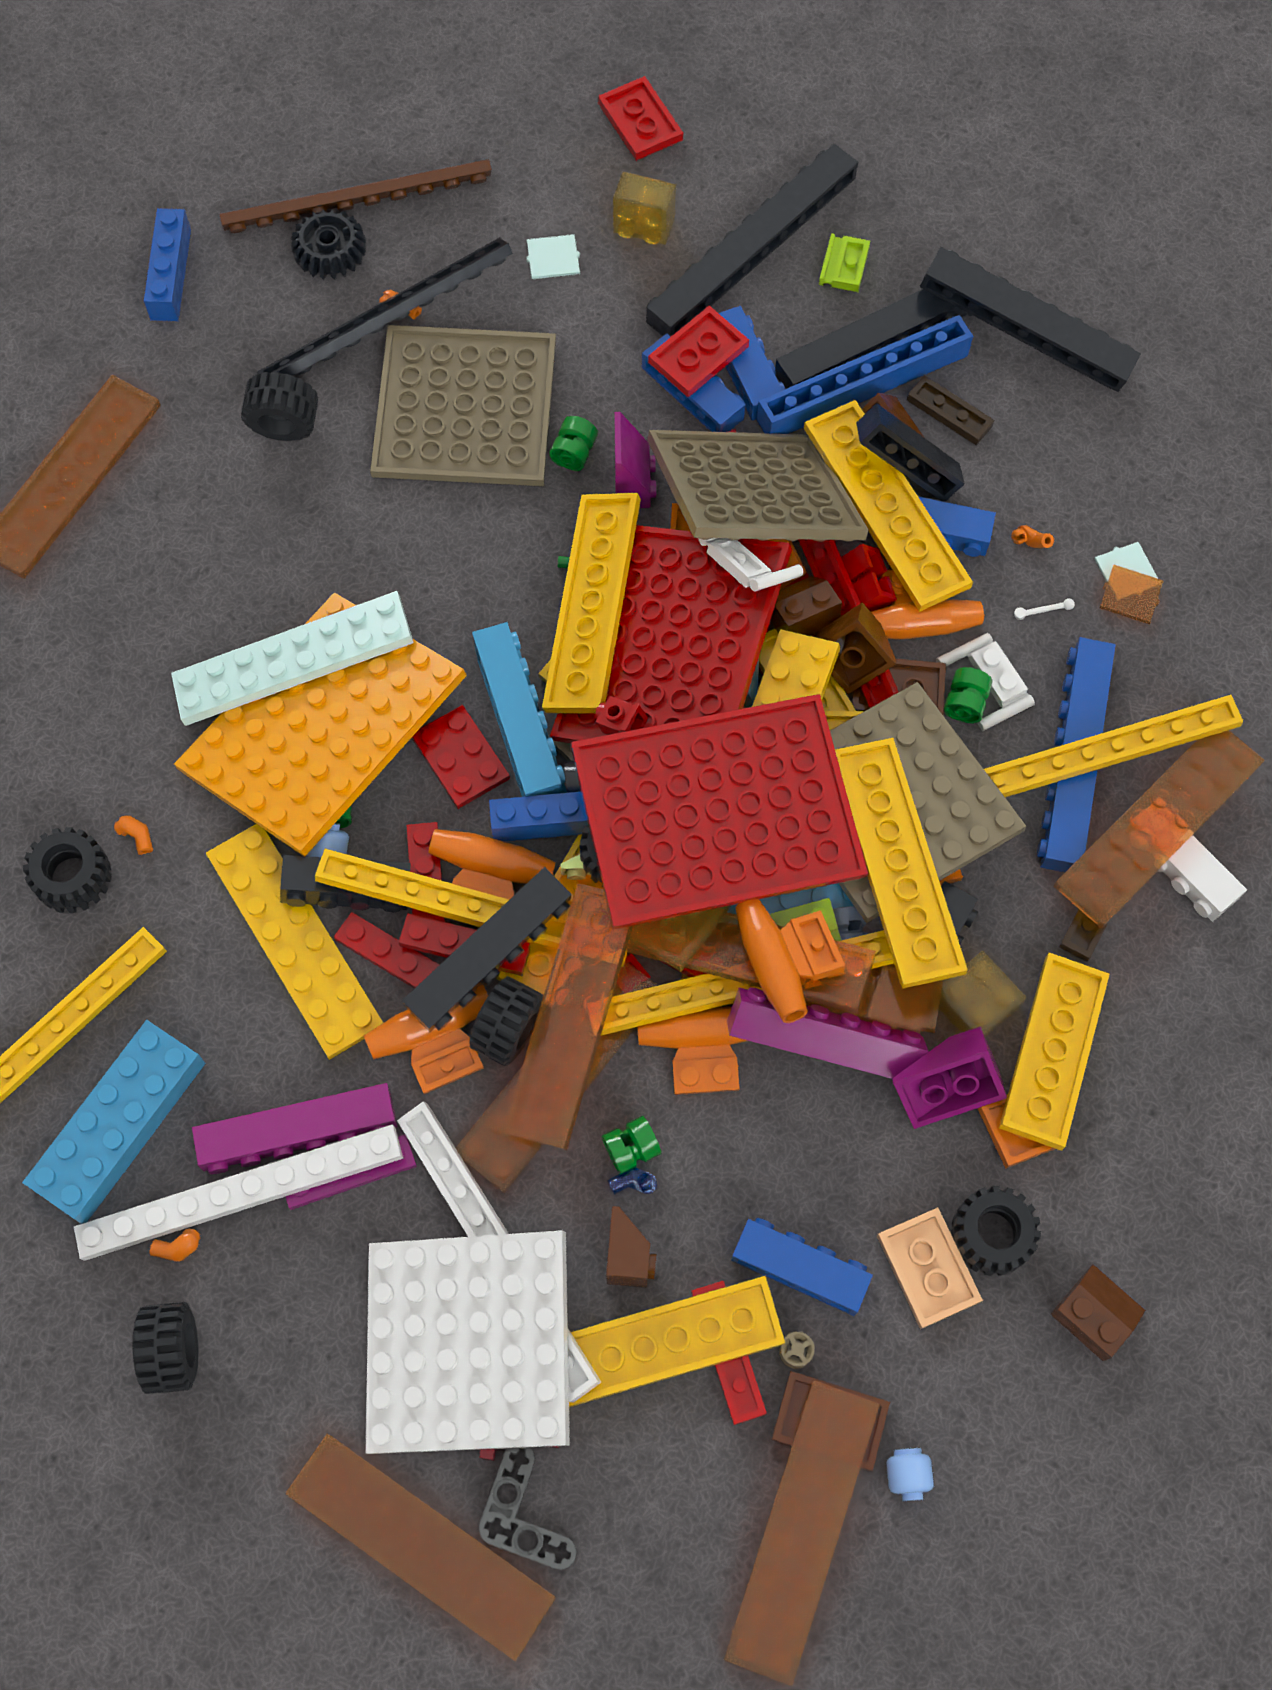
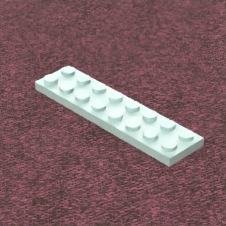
[171,591,414,726]

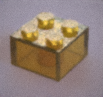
[613,172,676,245]
[930,950,1027,1037]

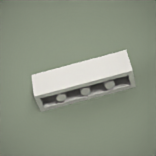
[1124,800,1247,922]

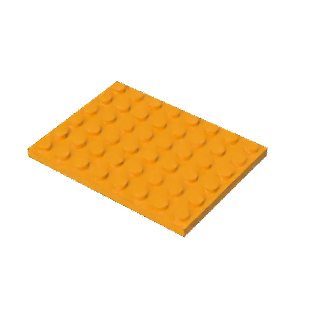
[174,592,467,857]

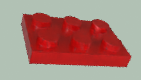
[598,76,683,161]
[648,306,750,397]
[412,705,510,809]

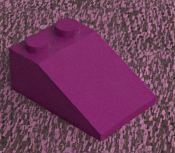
[614,412,656,508]
[892,1026,1007,1129]

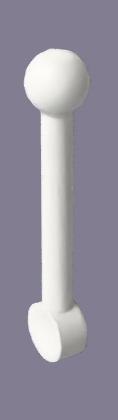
[1014,598,1075,620]

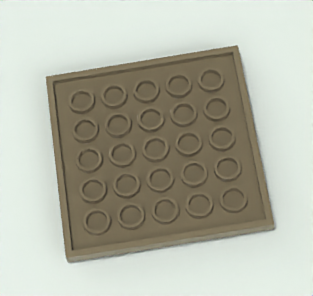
[370,325,556,486]
[647,430,869,542]
[830,682,1026,923]

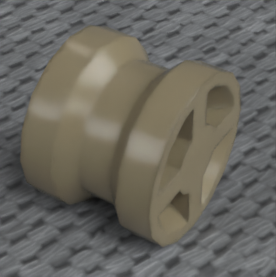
[779,1332,815,1369]

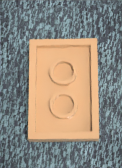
[877,1208,983,1330]

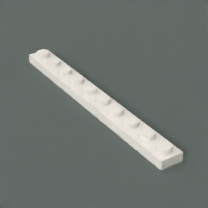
[397,1102,601,1402]
[74,1124,403,1261]

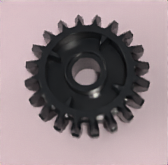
[291,208,366,280]

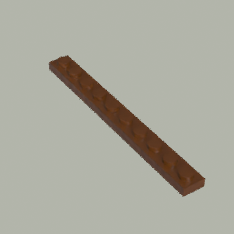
[219,159,492,233]

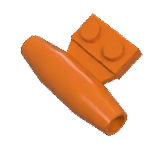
[871,570,984,640]
[428,829,556,900]
[735,899,845,1023]
[364,984,488,1094]
[637,1007,748,1095]

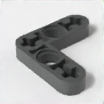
[479,1447,577,1570]

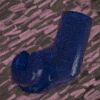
[607,1167,657,1195]

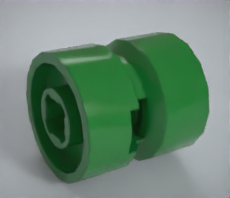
[549,416,598,471]
[944,667,993,724]
[601,1115,662,1175]

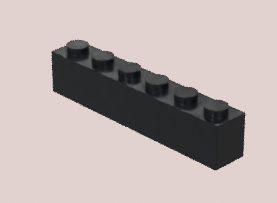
[402,867,572,1032]

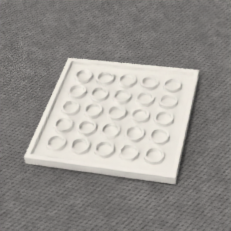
[366,1230,570,1454]

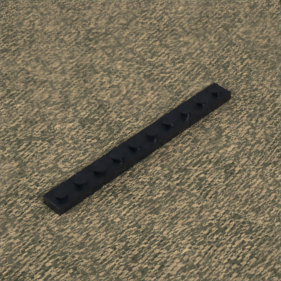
[257,237,513,376]

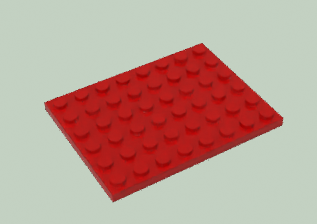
[550,525,792,744]
[571,694,868,930]

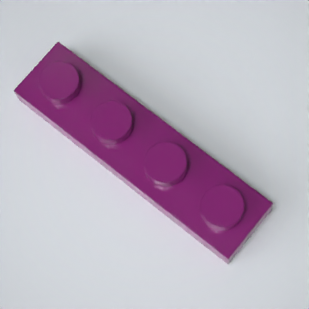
[285,1134,417,1210]

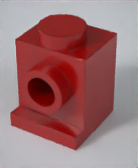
[595,696,648,735]

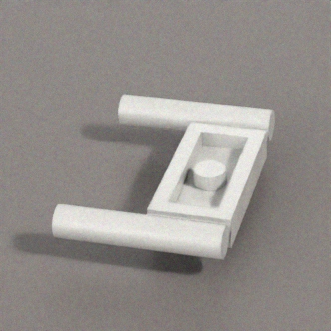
[699,538,803,592]
[936,633,1035,731]

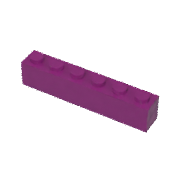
[727,987,928,1079]
[192,1083,398,1174]

